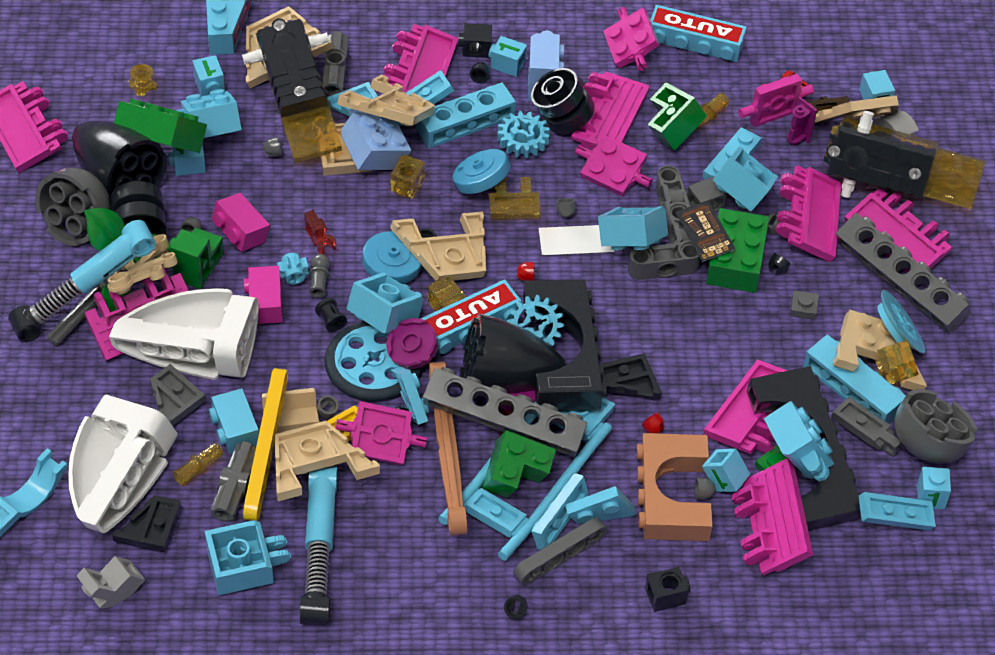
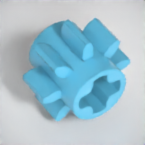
[277,253,309,285]

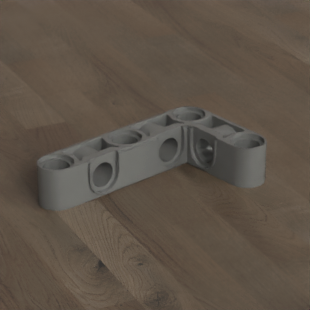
[628,165,701,280]

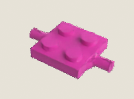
[603,7,660,71]
[738,74,814,127]
[575,135,653,197]
[335,401,427,466]

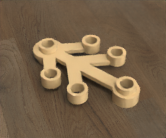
[106,234,178,294]

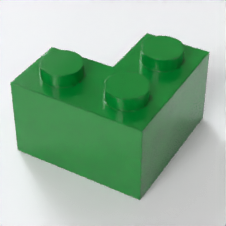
[647,82,707,151]
[168,228,224,289]
[482,430,556,498]

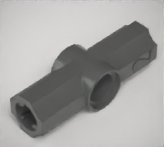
[323,31,348,97]
[211,441,256,523]

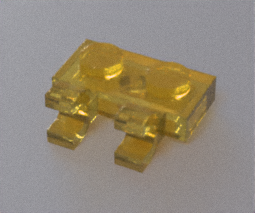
[489,177,540,219]

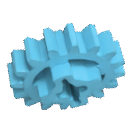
[497,111,550,158]
[507,295,564,346]

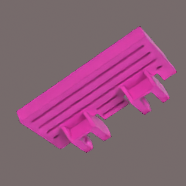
[383,24,459,105]
[571,71,650,150]
[0,81,68,173]
[776,165,841,262]
[844,188,952,273]
[84,267,188,362]
[704,359,787,454]
[731,458,813,575]

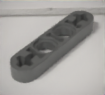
[513,517,608,585]

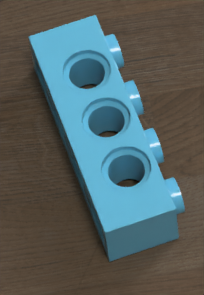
[416,82,516,149]

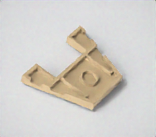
[246,6,334,88]
[337,75,436,126]
[814,95,899,124]
[391,211,486,282]
[833,310,927,390]
[275,421,380,501]

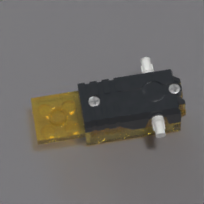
[242,18,342,163]
[823,111,986,209]

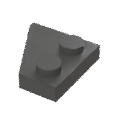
[150,364,206,426]

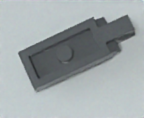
[831,397,902,457]

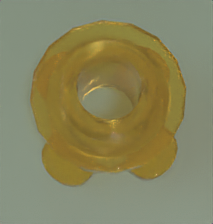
[129,64,157,96]

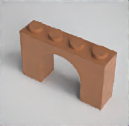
[636,433,712,541]

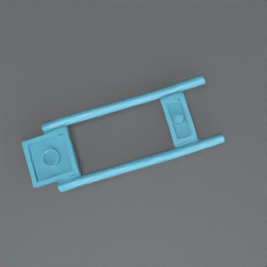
[438,399,615,561]

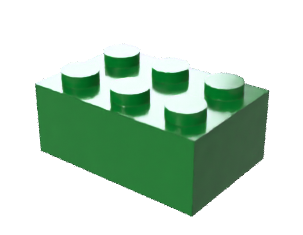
[114,98,207,153]
[706,208,769,293]

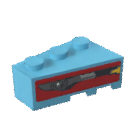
[206,0,254,55]

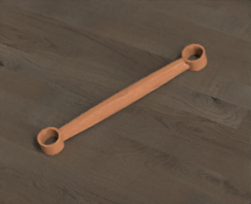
[429,362,467,536]

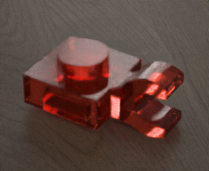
[304,210,336,254]

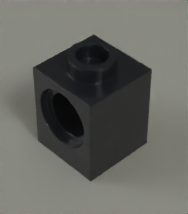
[458,23,492,58]
[645,567,691,612]

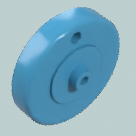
[452,149,511,194]
[362,231,422,284]

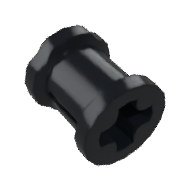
[315,297,347,332]

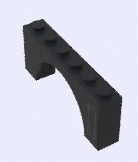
[523,280,607,411]
[746,366,861,531]

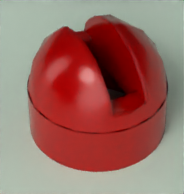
[517,262,535,281]
[641,412,665,434]

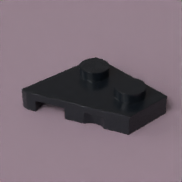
[601,353,662,399]
[112,495,181,552]

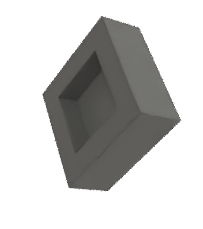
[790,290,819,320]

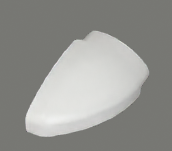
[109,289,259,380]
[69,395,178,533]

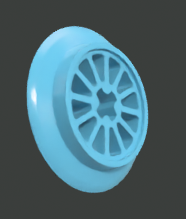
[877,290,925,353]

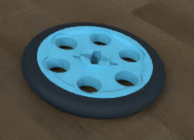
[324,321,423,402]

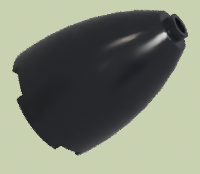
[72,121,167,198]
[459,313,567,394]

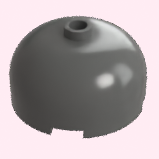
[35,167,111,246]
[894,389,977,464]

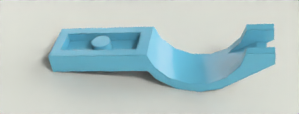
[0,448,68,537]

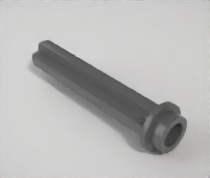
[47,282,106,346]

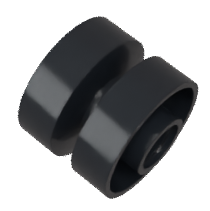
[531,68,595,134]
[110,181,166,235]

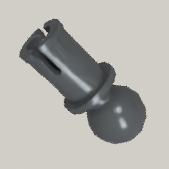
[309,254,331,298]

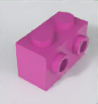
[212,193,270,252]
[244,266,283,324]

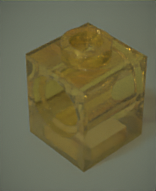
[390,154,425,198]
[428,276,466,312]
[875,340,919,384]

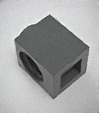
[687,176,727,213]

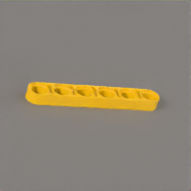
[243,368,288,521]

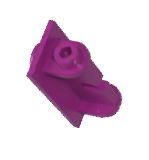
[787,96,817,145]

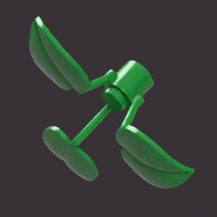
[84,208,170,317]

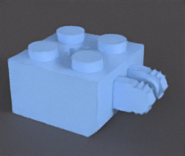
[528,30,564,101]
[341,108,411,170]

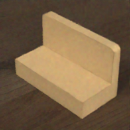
[262,388,319,433]

